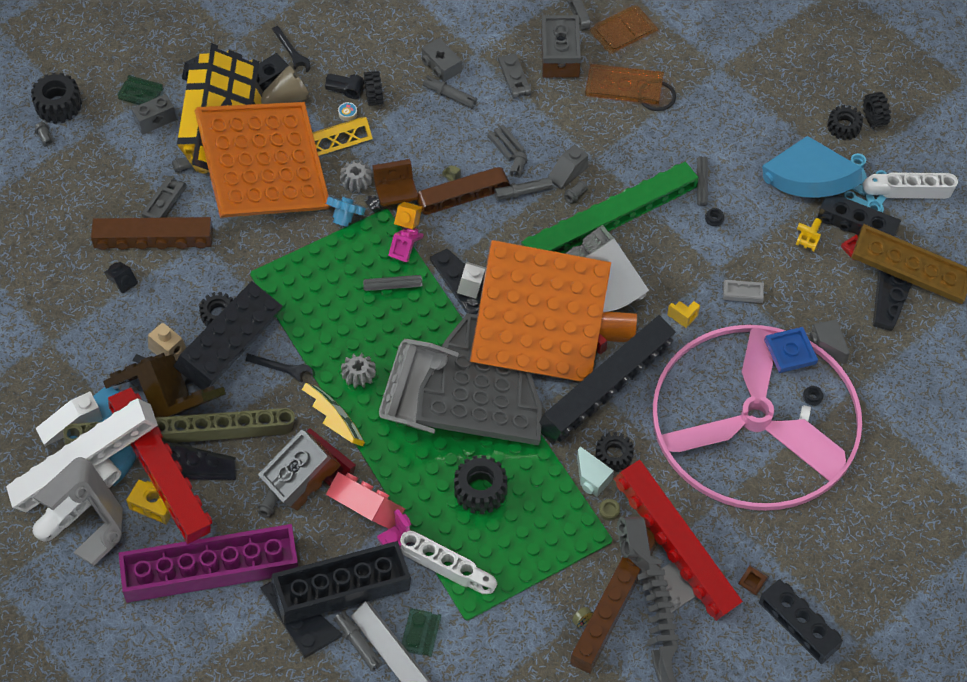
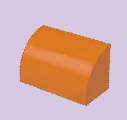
[599,312,637,342]

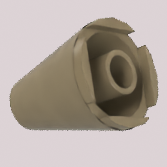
[261,66,310,104]

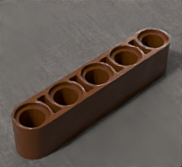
[417,167,510,215]

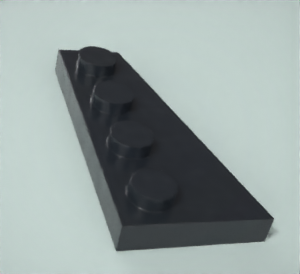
[430,249,484,315]
[873,270,912,331]
[162,440,236,480]
[260,581,342,659]

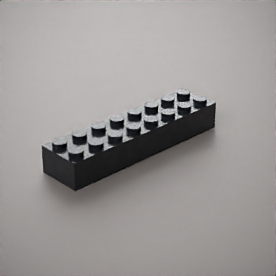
[539,315,676,445]

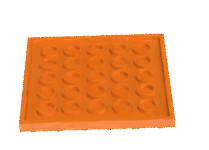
[195,102,331,218]
[470,240,611,381]

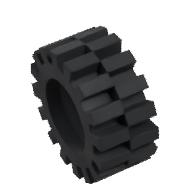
[364,71,384,106]
[863,92,891,128]
[827,105,863,140]
[199,292,233,327]
[595,432,634,472]

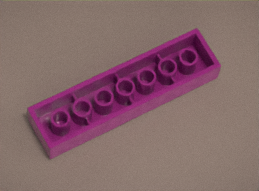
[119,524,298,603]

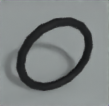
[638,80,676,111]

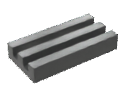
[488,125,525,162]

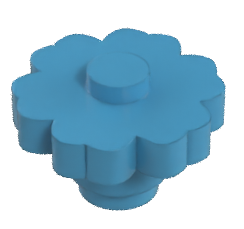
[326,196,366,227]

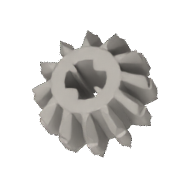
[340,160,373,193]
[341,353,376,389]

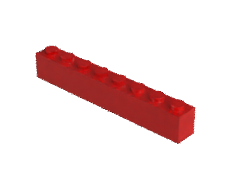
[108,387,213,544]
[614,459,743,621]

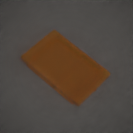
[590,5,658,55]

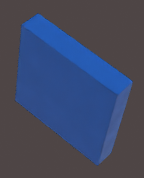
[764,327,818,373]

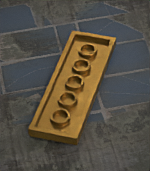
[851,224,967,304]

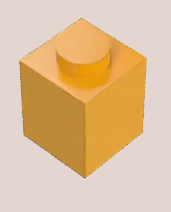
[394,202,422,229]

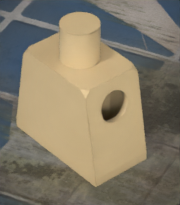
[148,323,186,361]

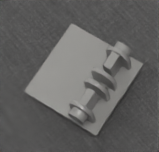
[642,562,696,613]

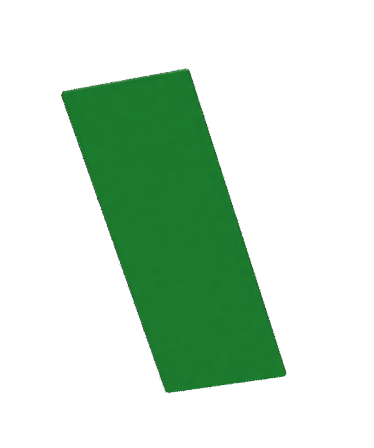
[250,209,612,621]

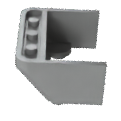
[379,339,459,433]
[33,457,123,566]

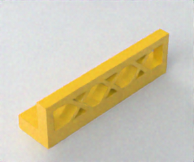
[312,117,373,156]

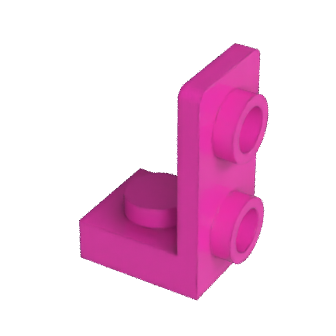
[388,228,424,262]
[377,509,411,549]

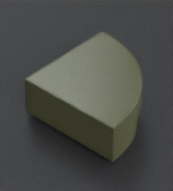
[442,165,461,181]

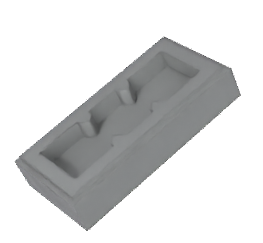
[723,280,764,303]

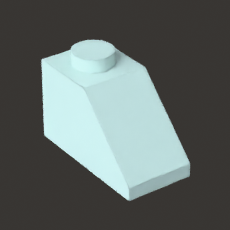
[577,447,614,497]

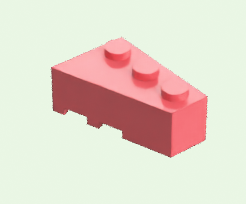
[326,472,405,529]

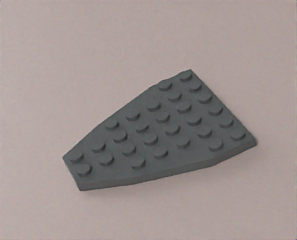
[416,313,542,445]

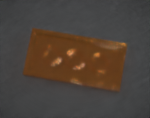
[585,64,664,104]

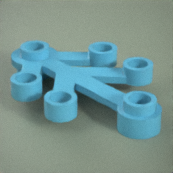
[844,153,887,213]

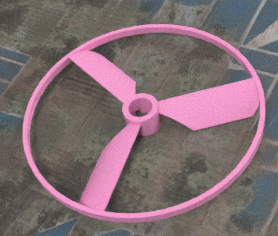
[652,325,862,511]

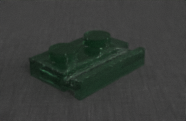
[117,75,164,105]
[401,608,442,657]

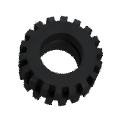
[31,73,82,124]
[454,455,507,514]

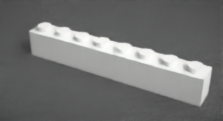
[6,398,158,512]

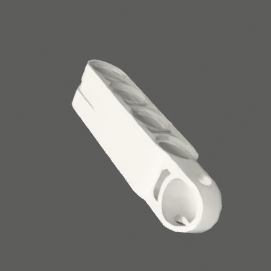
[862,173,958,199]
[33,458,121,542]
[401,531,497,594]

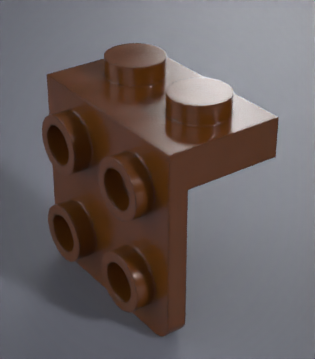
[372,159,418,206]

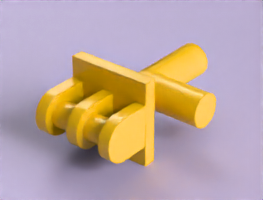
[796,218,822,252]

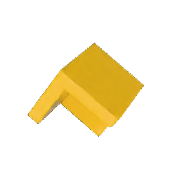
[667,301,700,328]

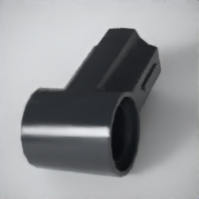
[325,74,365,99]

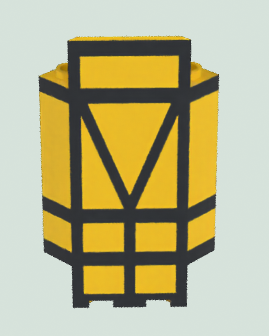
[177,43,263,174]

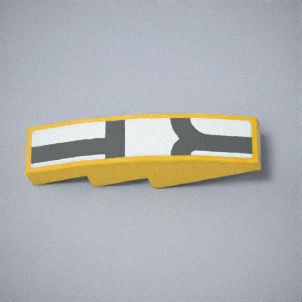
[302,383,365,446]

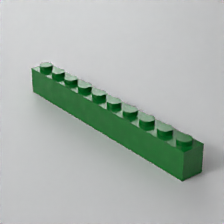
[521,161,699,253]

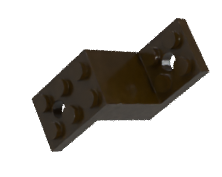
[103,353,226,418]

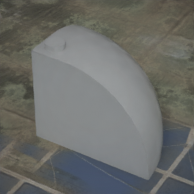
[566,225,649,312]

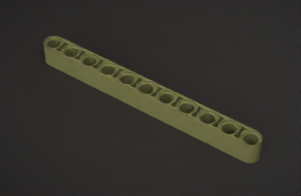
[63,408,295,447]

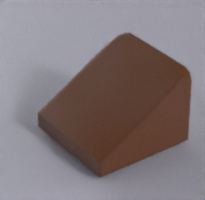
[738,565,770,596]

